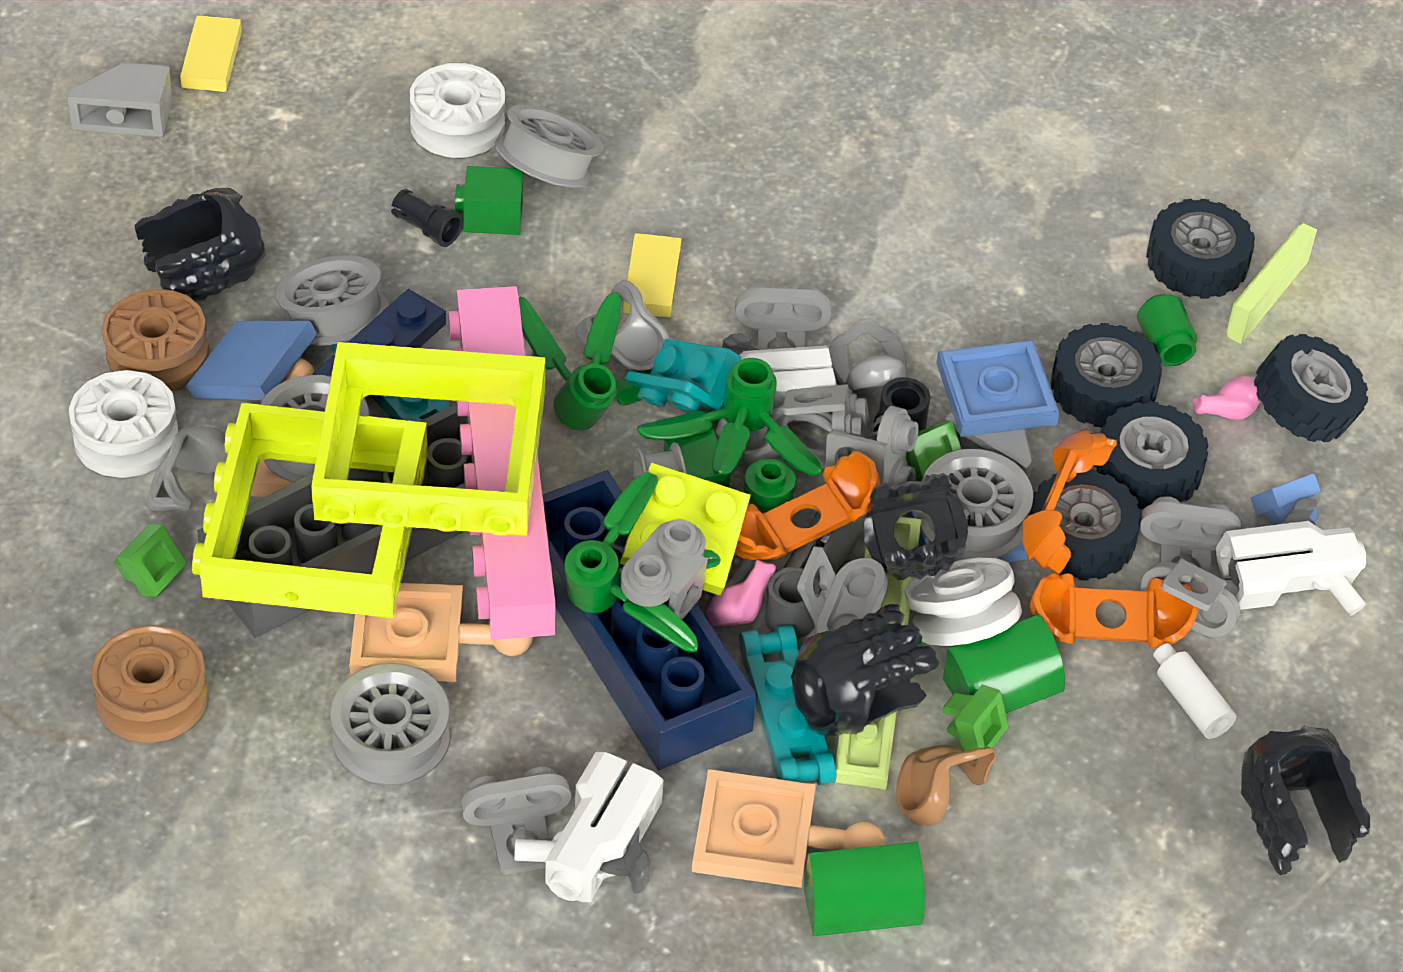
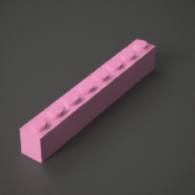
[448,286,555,640]

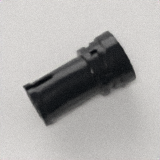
[391,189,463,247]

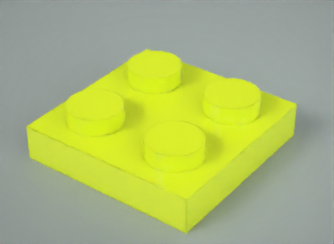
[620,463,751,595]

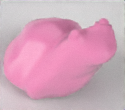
[1193,375,1261,420]
[706,560,776,627]

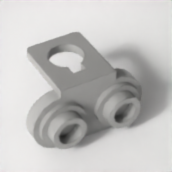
[735,283,832,350]
[782,384,869,459]
[825,406,918,488]
[1140,497,1242,573]
[621,519,708,619]
[797,546,888,633]
[1140,558,1240,638]
[461,767,571,875]

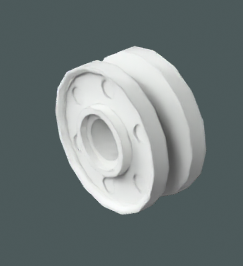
[410,63,505,158]
[69,370,178,478]
[904,557,1022,646]

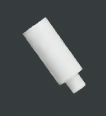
[1153,643,1237,739]

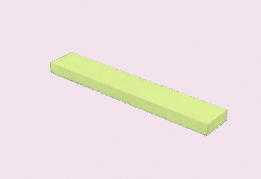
[835,516,921,790]

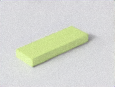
[1226,223,1317,344]

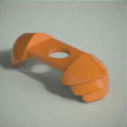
[1022,428,1117,574]
[734,451,880,561]
[1029,573,1198,648]

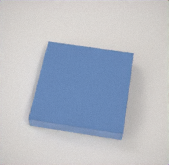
[186,321,317,400]
[936,340,1059,437]

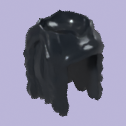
[134,188,266,301]
[863,473,968,581]
[791,604,939,736]
[1241,725,1370,875]

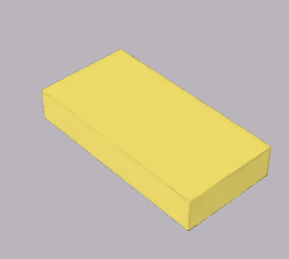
[180,15,242,92]
[623,233,682,318]

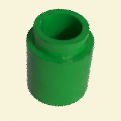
[1137,294,1197,366]
[744,458,796,514]

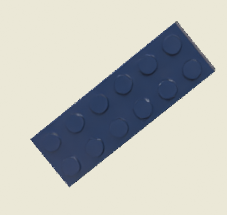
[542,470,756,771]

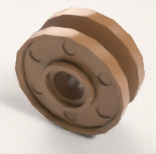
[101,289,210,391]
[91,625,208,743]

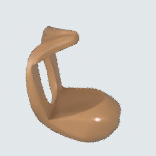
[896,745,996,826]

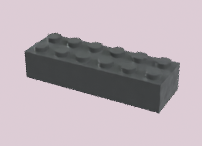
[197,403,472,638]

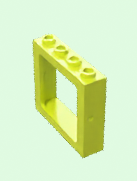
[311,342,545,536]
[192,403,428,618]

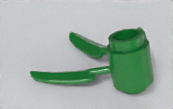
[519,292,651,430]
[637,358,824,476]
[565,472,721,652]

